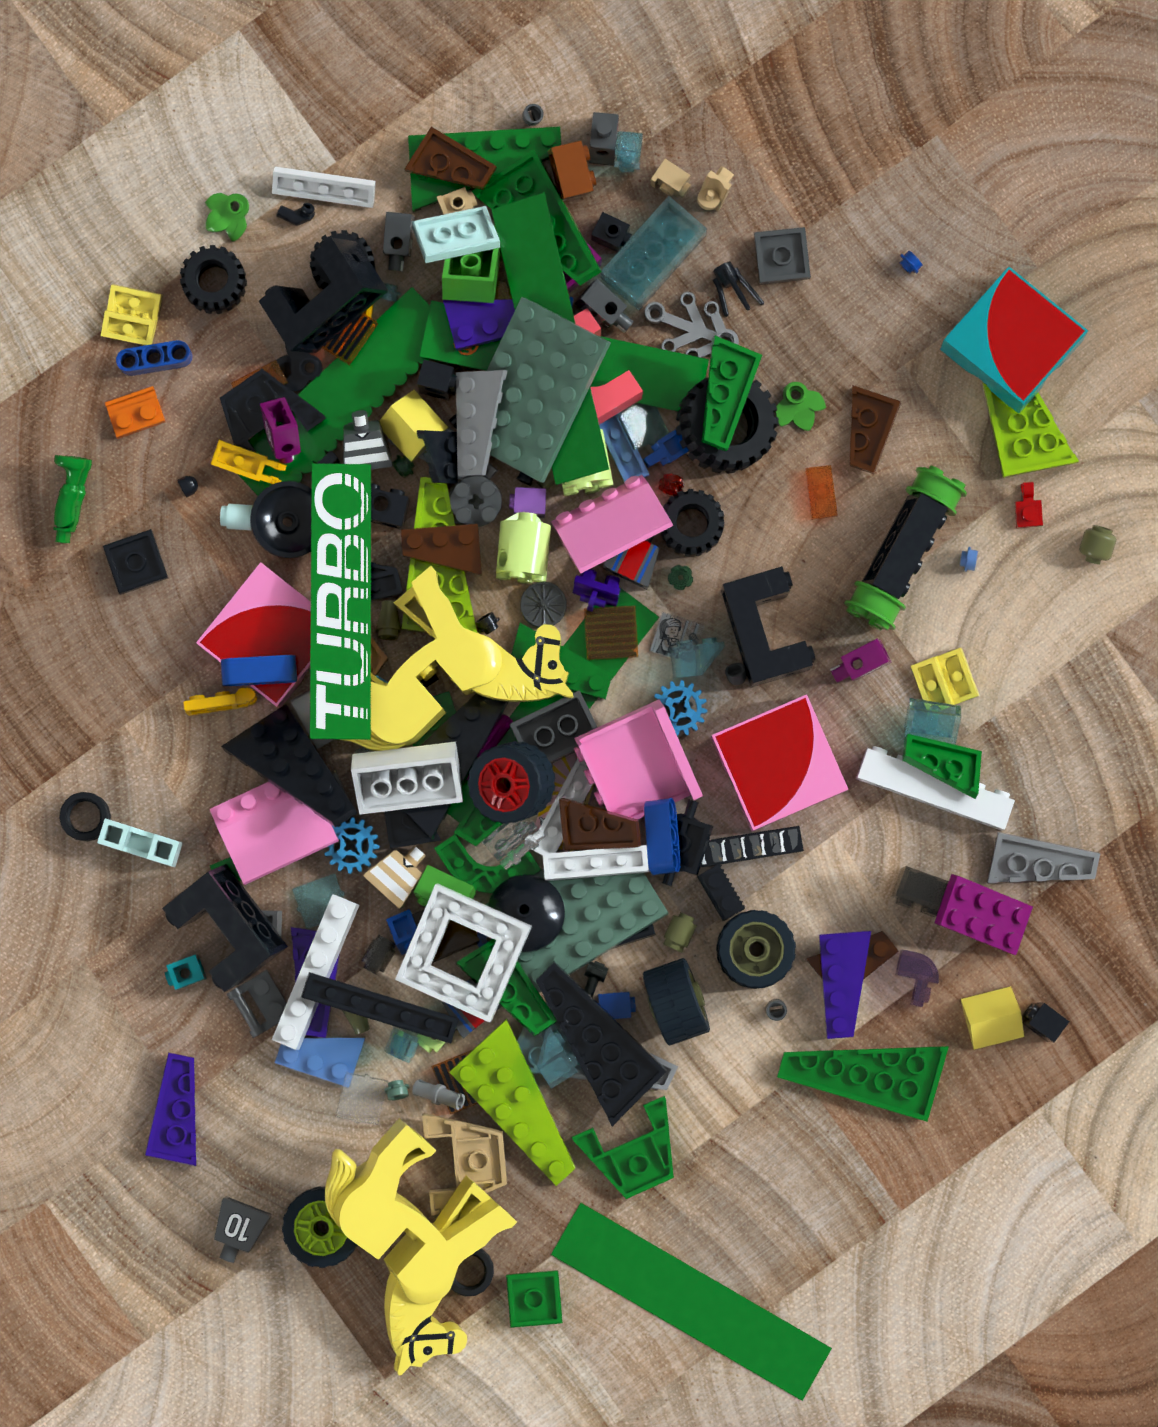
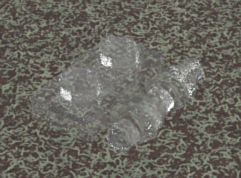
[482,818,546,870]

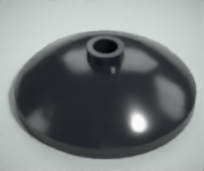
[250,481,312,558]
[488,874,565,952]

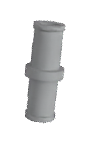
[412,1079,465,1110]

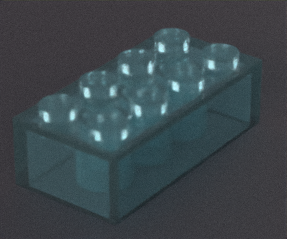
[601,196,707,311]

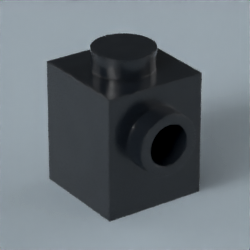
[591,212,632,253]

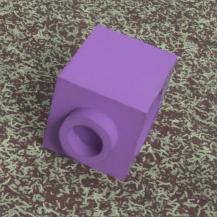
[509,487,546,518]

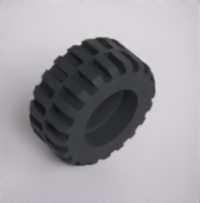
[676,377,779,474]

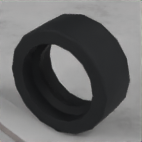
[59,792,111,842]
[451,1248,494,1296]

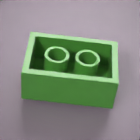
[442,226,501,303]

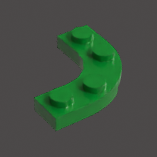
[434,834,541,893]

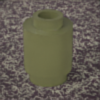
[663,912,697,953]

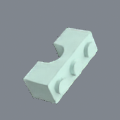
[97,818,183,867]

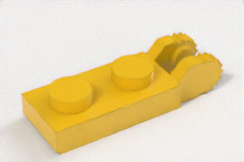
[211,439,287,484]
[183,688,258,716]

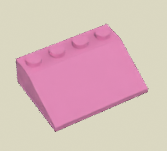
[551,475,673,573]
[210,782,339,885]

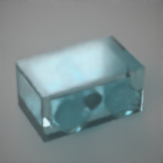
[904,698,961,745]

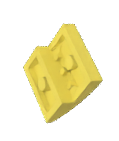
[101,284,163,345]
[911,648,979,714]

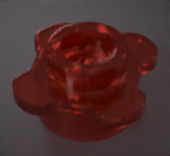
[658,474,684,496]

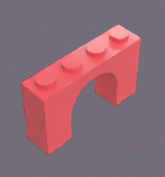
[574,308,643,425]

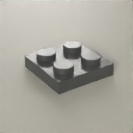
[754,227,811,285]

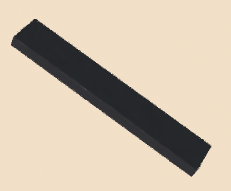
[301,972,459,1044]

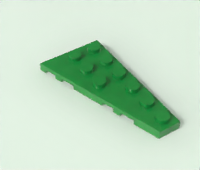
[408,127,561,213]

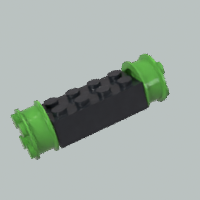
[844,465,967,631]

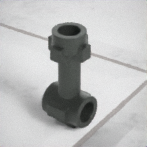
[584,961,609,997]

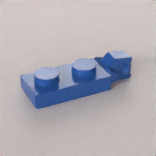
[643,429,689,468]

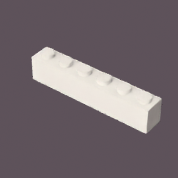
[856,746,1015,831]
[272,894,359,1050]

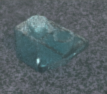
[614,131,643,172]
[670,637,725,678]
[537,1027,579,1089]

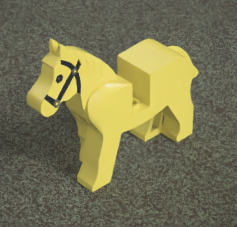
[340,566,574,751]
[325,1118,517,1376]

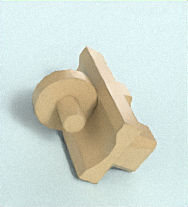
[697,166,734,211]

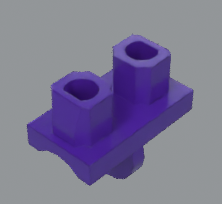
[572,569,620,612]

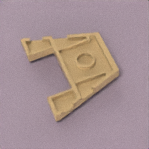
[422,1113,507,1215]

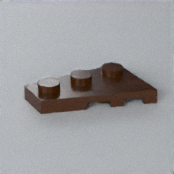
[404,126,497,190]
[850,385,901,474]
[401,524,482,576]
[806,931,899,980]

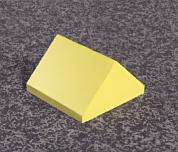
[380,390,449,462]
[960,986,1024,1050]

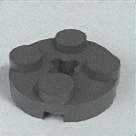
[450,476,502,527]

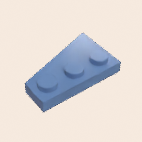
[275,1038,365,1087]

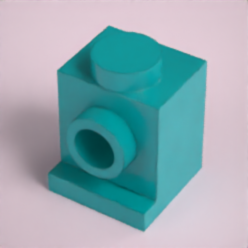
[164,954,207,990]

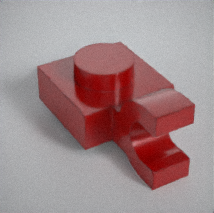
[1014,482,1043,528]

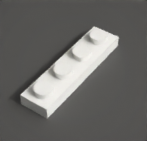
[272,167,376,208]
[529,758,593,855]
[543,845,649,881]

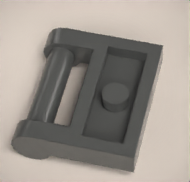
[227,970,287,1038]

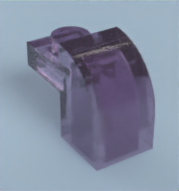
[895,949,939,1007]

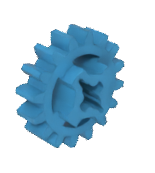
[654,680,707,737]
[324,817,380,874]

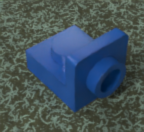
[386,909,417,955]

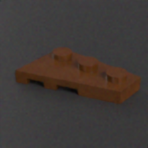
[559,798,641,850]

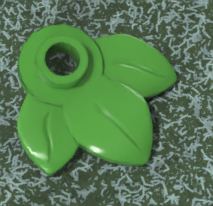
[205,193,249,242]
[776,382,826,431]

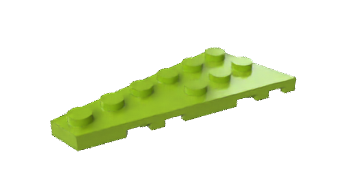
[982,381,1079,478]
[402,477,477,633]
[449,1018,575,1186]

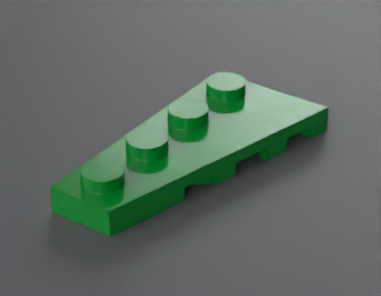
[702,335,762,452]
[511,623,612,700]
[456,939,557,1036]

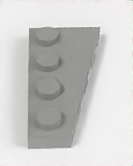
[456,370,507,476]
[987,832,1100,883]

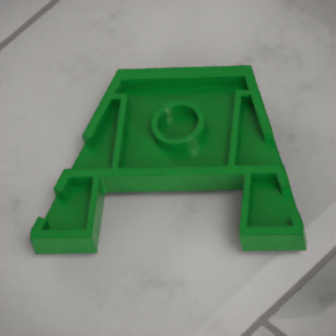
[572,1096,674,1199]

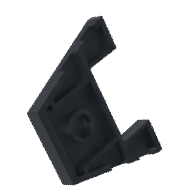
[220,368,326,453]

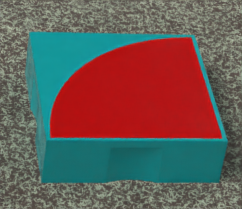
[940,267,1088,414]

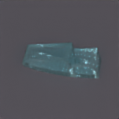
[384,1026,421,1063]

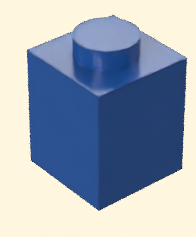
[598,992,636,1019]

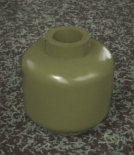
[1079,525,1117,565]

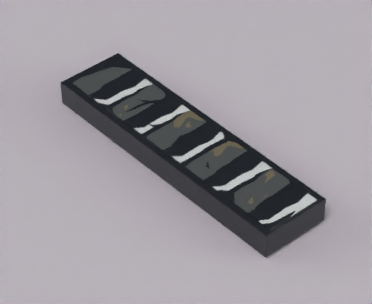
[701,826,804,868]

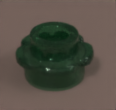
[392,455,415,478]
[668,565,693,590]

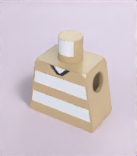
[363,845,426,909]

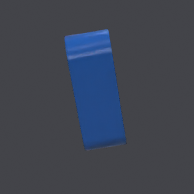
[116,340,193,376]
[221,655,297,686]
[644,798,680,875]

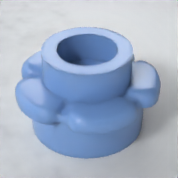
[960,547,978,572]

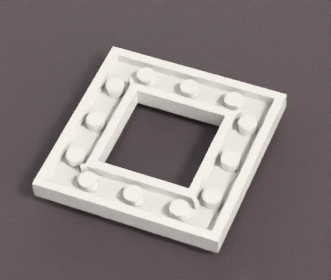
[395,884,532,1022]

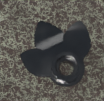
[271,344,323,391]

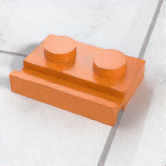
[105,386,166,439]

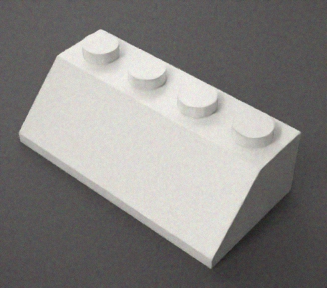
[351,742,463,815]

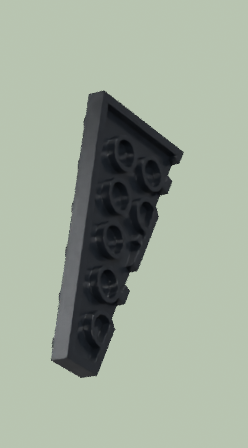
[402,693,509,840]
[221,704,357,827]
[536,961,667,1127]

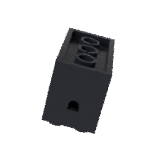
[259,237,388,353]
[721,566,816,688]
[162,864,288,992]

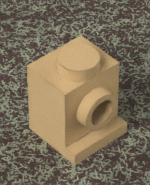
[650,159,691,198]
[437,187,478,215]

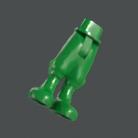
[53,455,92,543]

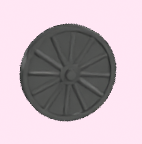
[520,582,567,627]

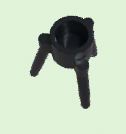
[713,261,764,317]

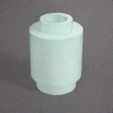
[220,503,253,531]

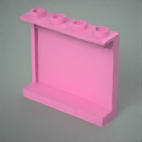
[573,699,703,819]

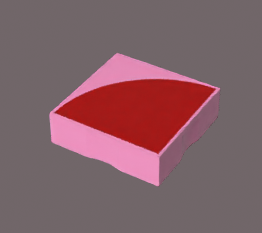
[196,562,311,709]
[711,694,848,832]

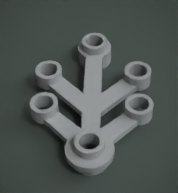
[645,292,739,358]

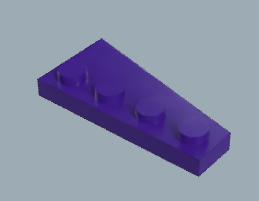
[443,300,515,351]
[291,927,340,1038]
[819,931,871,1039]
[145,1052,196,1166]

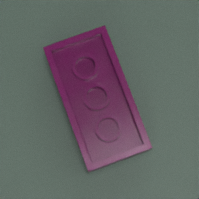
[934,874,1033,955]

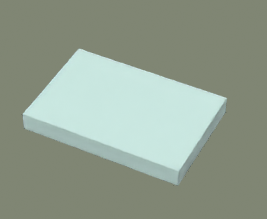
[412,206,500,263]

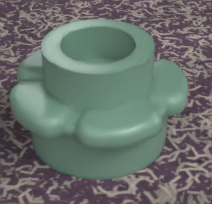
[384,1080,410,1101]

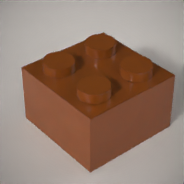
[547,140,596,200]

